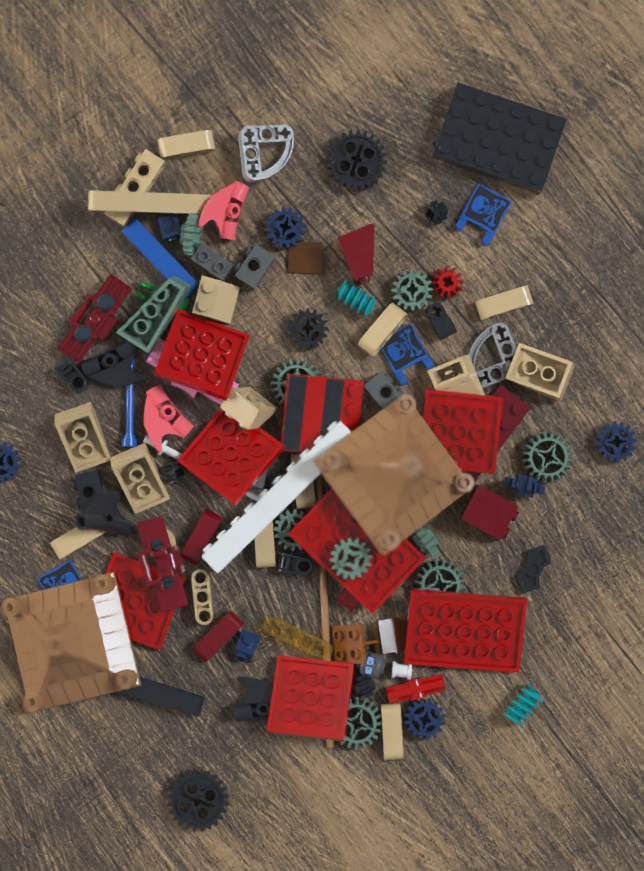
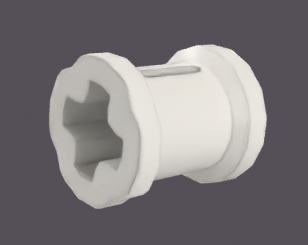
[391,661,412,680]

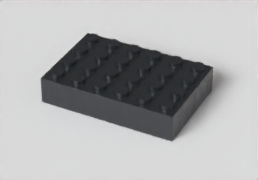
[432,82,567,195]

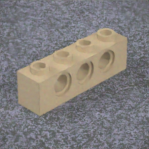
[104,149,166,228]

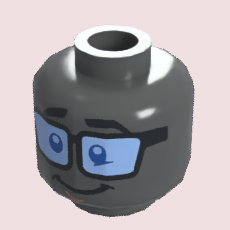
[357,652,386,679]

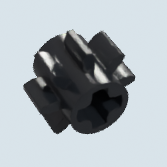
[425,200,448,225]
[161,461,185,484]
[353,675,376,698]

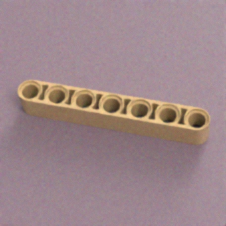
[88,190,212,214]

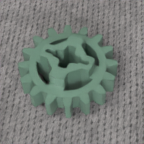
[180,214,203,256]
[391,269,433,311]
[273,509,304,551]
[411,526,441,559]
[330,537,372,580]

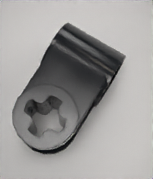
[427,303,457,341]
[54,357,89,393]
[275,552,313,575]

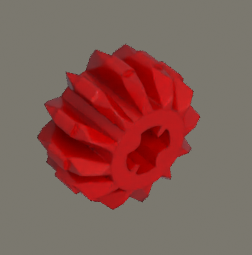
[431,266,464,299]

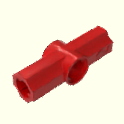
[386,674,446,704]

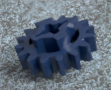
[265,207,306,249]
[595,421,637,463]
[0,442,22,483]
[503,474,546,498]
[404,698,446,740]

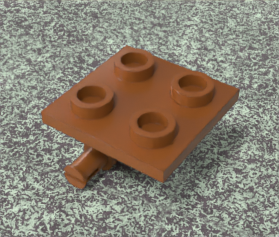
[331,624,381,664]

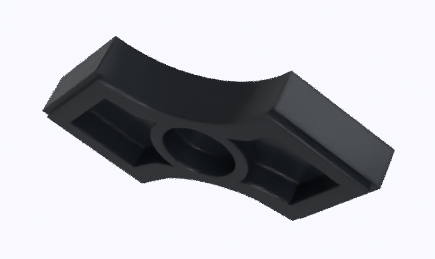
[515,545,551,594]

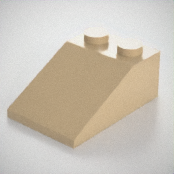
[505,343,575,401]
[55,402,111,473]
[110,443,170,514]

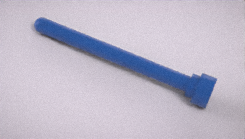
[121,359,137,447]

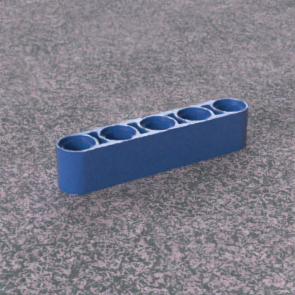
[122,218,199,298]

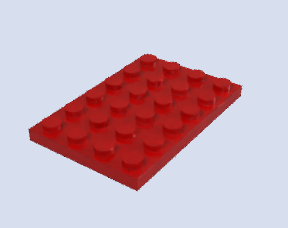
[288,488,426,614]
[404,589,527,673]

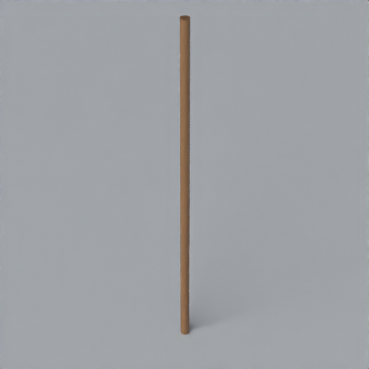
[315,473,334,748]

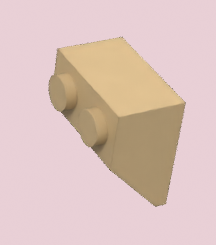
[192,276,240,324]
[220,387,278,430]

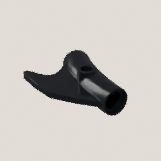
[81,339,148,387]
[75,491,131,536]
[233,676,273,722]

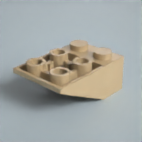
[428,354,485,395]

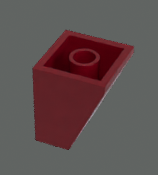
[337,223,375,285]
[459,485,519,541]

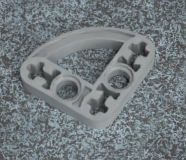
[238,125,294,182]
[469,323,517,388]

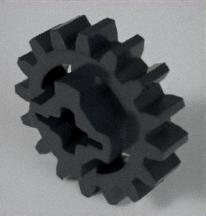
[287,308,329,350]

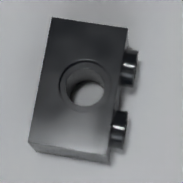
[73,470,104,511]

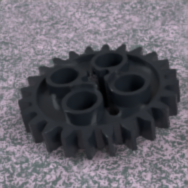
[326,129,388,192]
[167,768,229,832]

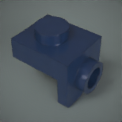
[158,213,181,243]
[232,629,260,663]

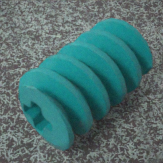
[335,278,377,318]
[502,683,544,726]

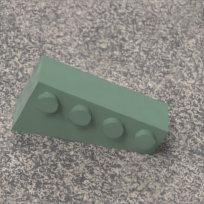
[116,275,191,353]

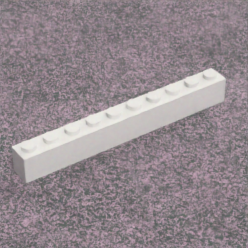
[201,421,352,573]

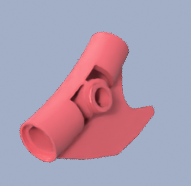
[197,181,249,240]
[143,385,194,453]

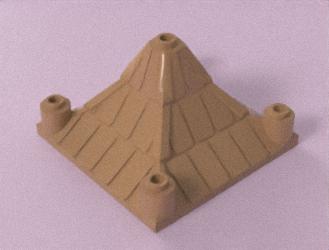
[313,393,474,556]
[1,572,141,713]

